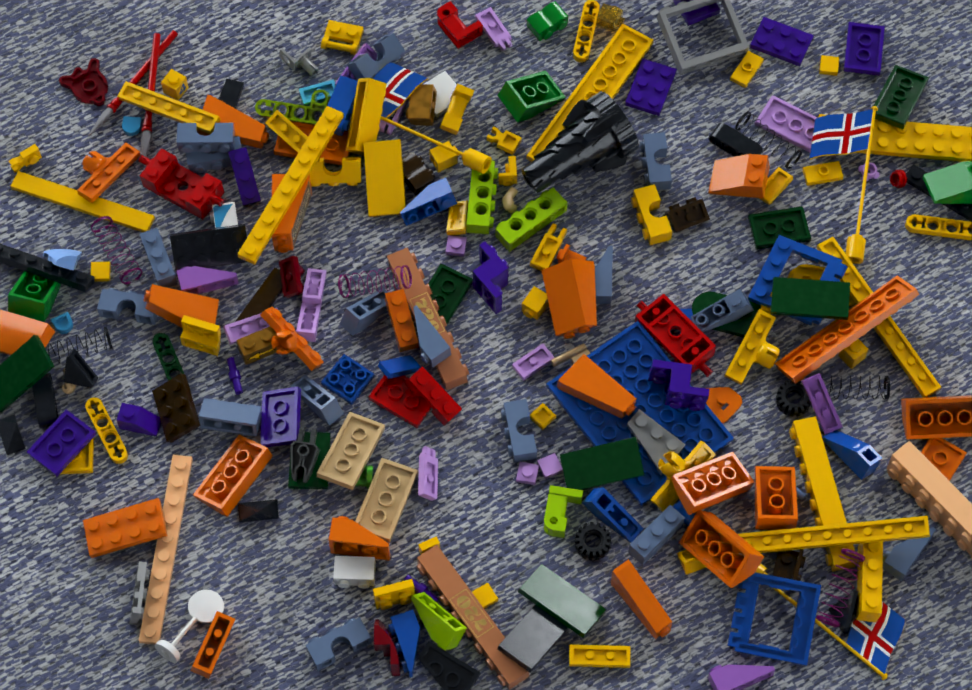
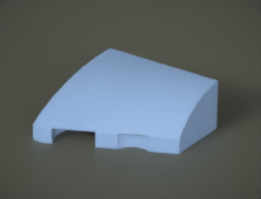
[43,249,82,271]

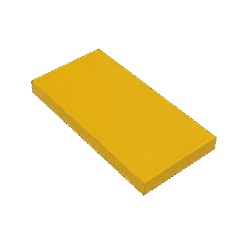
[363,139,406,217]

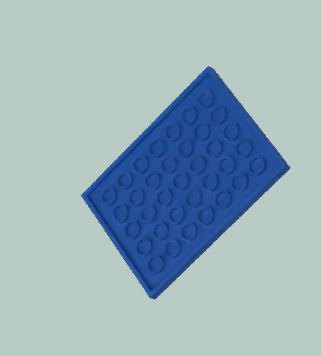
[546,321,734,506]

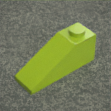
[411,592,467,651]

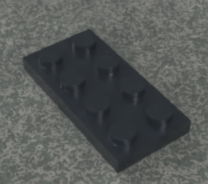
[170,224,247,272]

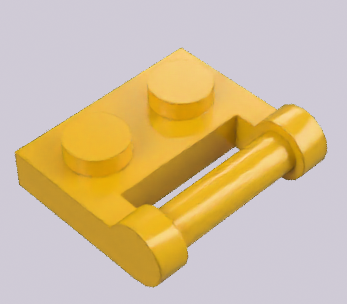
[321,20,364,55]

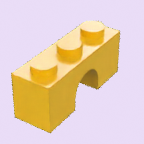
[310,157,362,187]
[631,184,672,245]

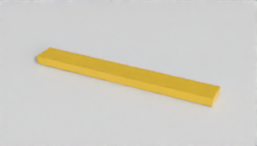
[11,171,155,232]

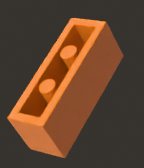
[385,289,419,352]
[190,611,235,679]

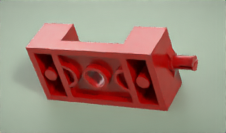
[138,148,225,220]
[635,294,716,377]

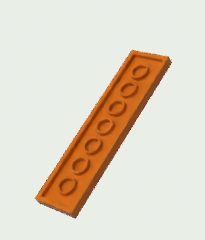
[775,275,919,384]

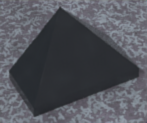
[64,348,98,388]
[0,414,26,455]
[238,499,279,523]
[829,590,858,634]

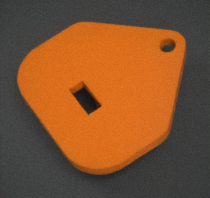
[705,387,742,423]

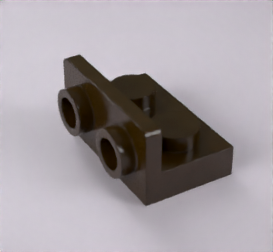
[664,197,710,233]
[772,549,806,592]

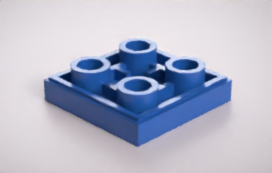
[321,354,375,405]

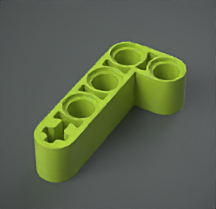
[255,89,331,124]

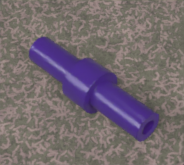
[227,357,243,395]
[404,574,439,602]

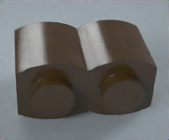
[402,152,435,196]

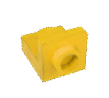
[498,156,517,186]

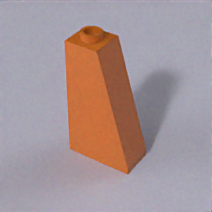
[198,95,269,149]
[143,284,219,328]
[557,354,636,419]
[611,559,672,639]

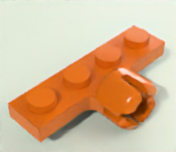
[77,143,141,203]
[260,306,324,371]

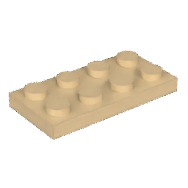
[317,412,385,490]
[355,458,419,542]

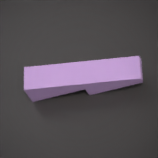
[296,268,327,342]

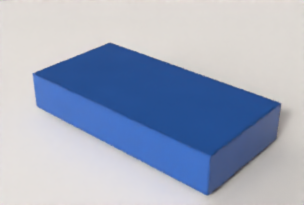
[378,355,421,379]

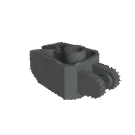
[291,427,320,483]

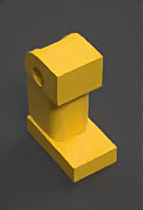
[439,83,475,135]

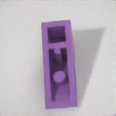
[177,266,239,295]
[708,665,775,690]

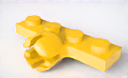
[724,309,780,385]
[650,441,716,512]

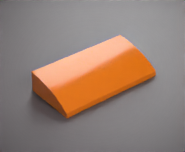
[0,309,55,356]
[193,434,273,517]
[671,452,755,515]

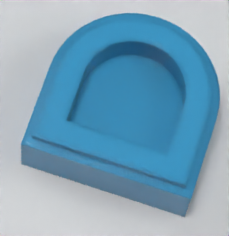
[122,116,142,136]
[50,312,73,334]

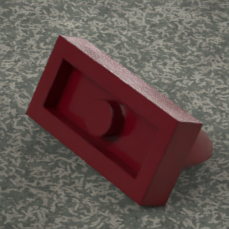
[279,256,305,298]

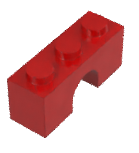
[404,366,462,426]

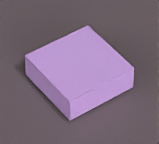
[537,453,563,479]

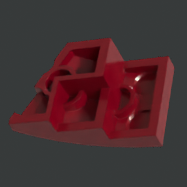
[374,619,400,676]

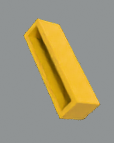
[346,78,387,156]
[856,542,883,623]

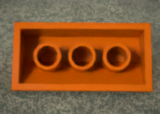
[901,395,972,439]
[679,510,764,588]

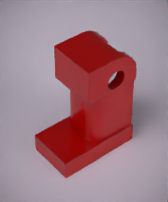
[437,1,483,49]

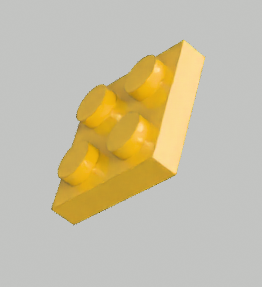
[373,579,415,610]

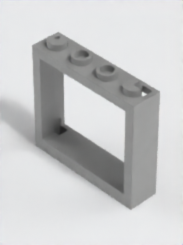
[657,0,750,75]

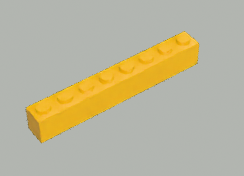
[789,416,858,572]

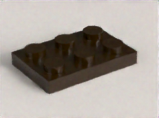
[152,373,201,443]

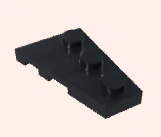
[418,641,481,690]

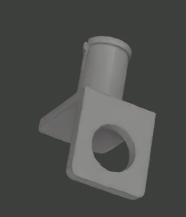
[279,47,319,77]

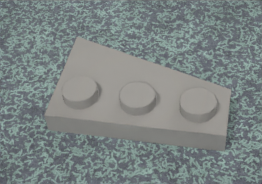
[627,409,686,475]
[129,561,150,625]

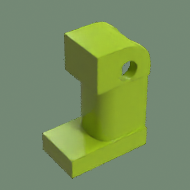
[544,485,583,538]

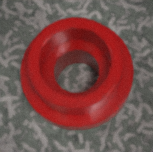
[890,169,907,188]

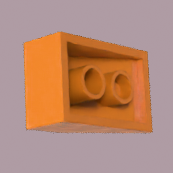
[709,154,770,199]
[755,466,798,530]
[329,516,390,561]

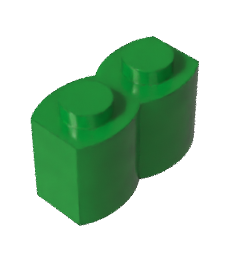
[526,1,568,41]

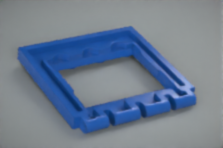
[748,235,847,326]
[727,572,821,666]

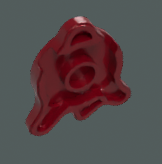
[59,58,108,106]

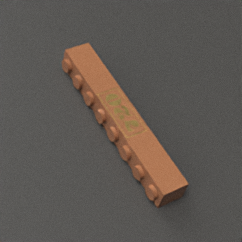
[387,247,469,391]
[416,545,529,690]

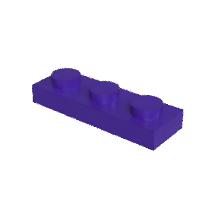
[228,147,261,206]

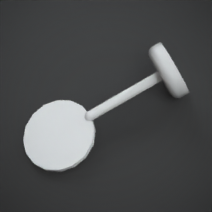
[155,590,224,663]

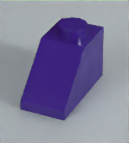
[116,403,161,437]

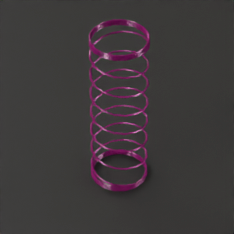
[90,216,143,284]
[338,265,412,298]
[816,548,865,627]

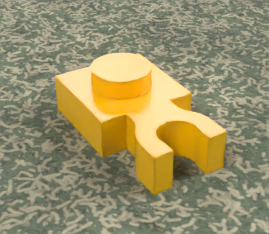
[487,126,522,155]
[9,144,42,173]

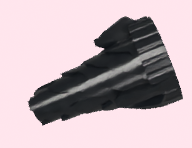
[522,91,639,193]

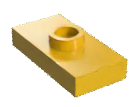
[730,51,764,88]
[803,161,844,186]
[759,167,793,205]
[446,200,469,235]

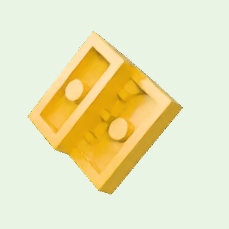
[180,315,221,356]

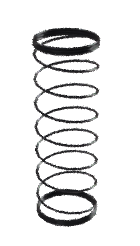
[735,111,802,170]
[48,326,113,364]
[821,376,890,399]

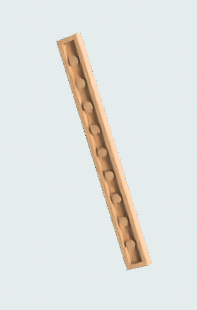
[139,455,193,645]

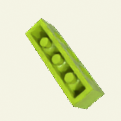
[466,160,498,234]
[495,187,568,252]

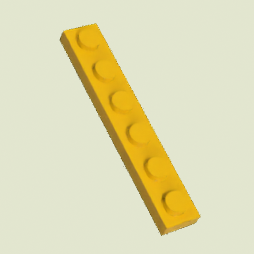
[117,81,221,134]

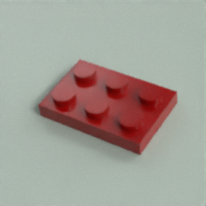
[368,375,432,428]

